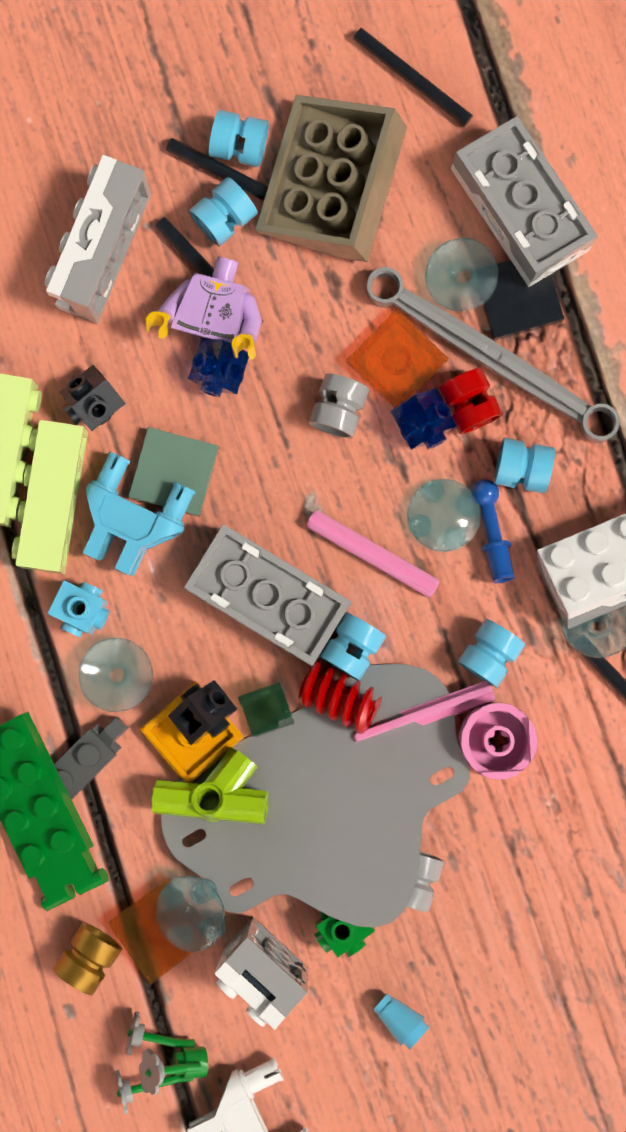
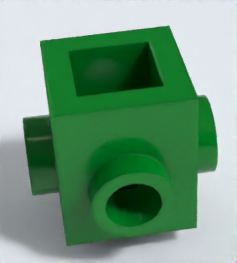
[314,911,375,958]

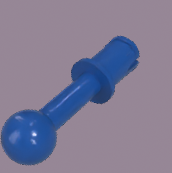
[470,479,515,584]

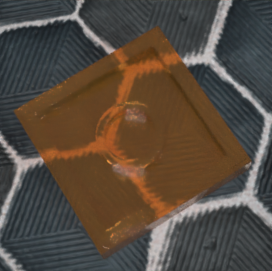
[346,308,449,412]
[107,878,212,984]

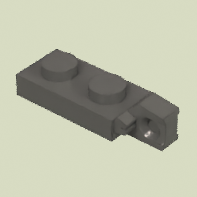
[54,717,129,800]

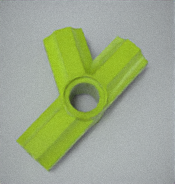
[152,747,269,825]

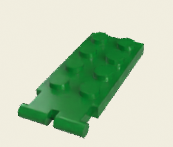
[0,712,109,911]

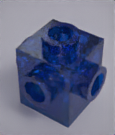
[188,338,249,398]
[391,388,457,450]

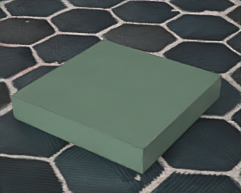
[129,427,219,517]

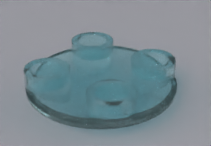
[407,479,481,552]
[156,876,226,952]

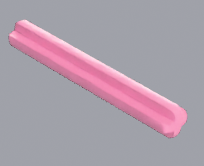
[307,510,439,597]
[353,681,495,742]

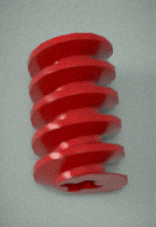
[298,661,382,734]

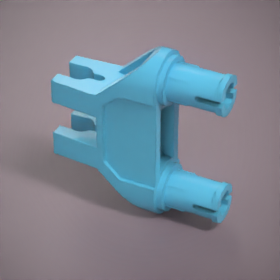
[83,451,196,576]

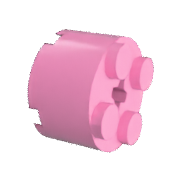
[458,703,537,779]

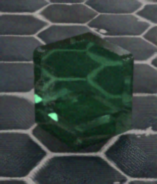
[238,682,295,737]

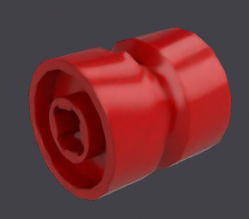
[439,367,503,435]

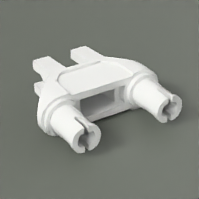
[187,1057,310,1132]

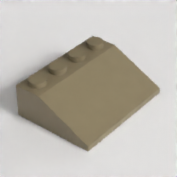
[255,95,407,262]

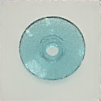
[425,238,498,311]
[561,605,626,658]
[79,638,153,712]

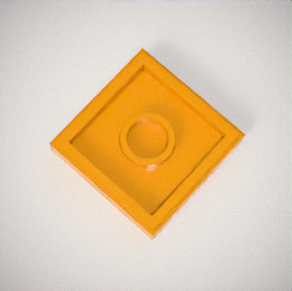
[140,681,245,783]

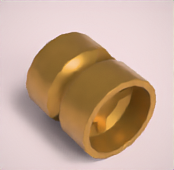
[53,922,123,995]

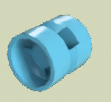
[209,109,269,167]
[189,177,258,247]
[494,437,555,494]
[319,612,387,681]
[457,619,526,688]

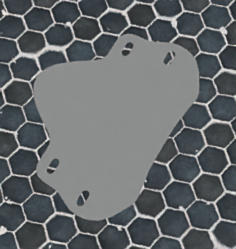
[161,664,470,928]

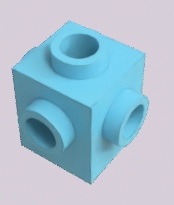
[47,580,110,637]

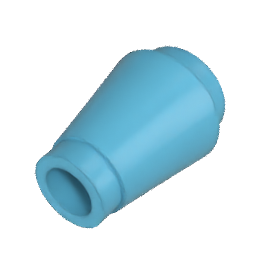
[373,993,430,1049]

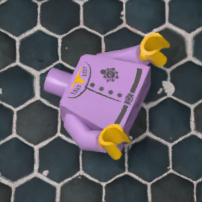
[146,256,262,359]

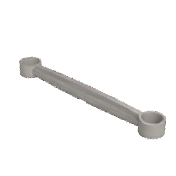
[367,267,620,443]

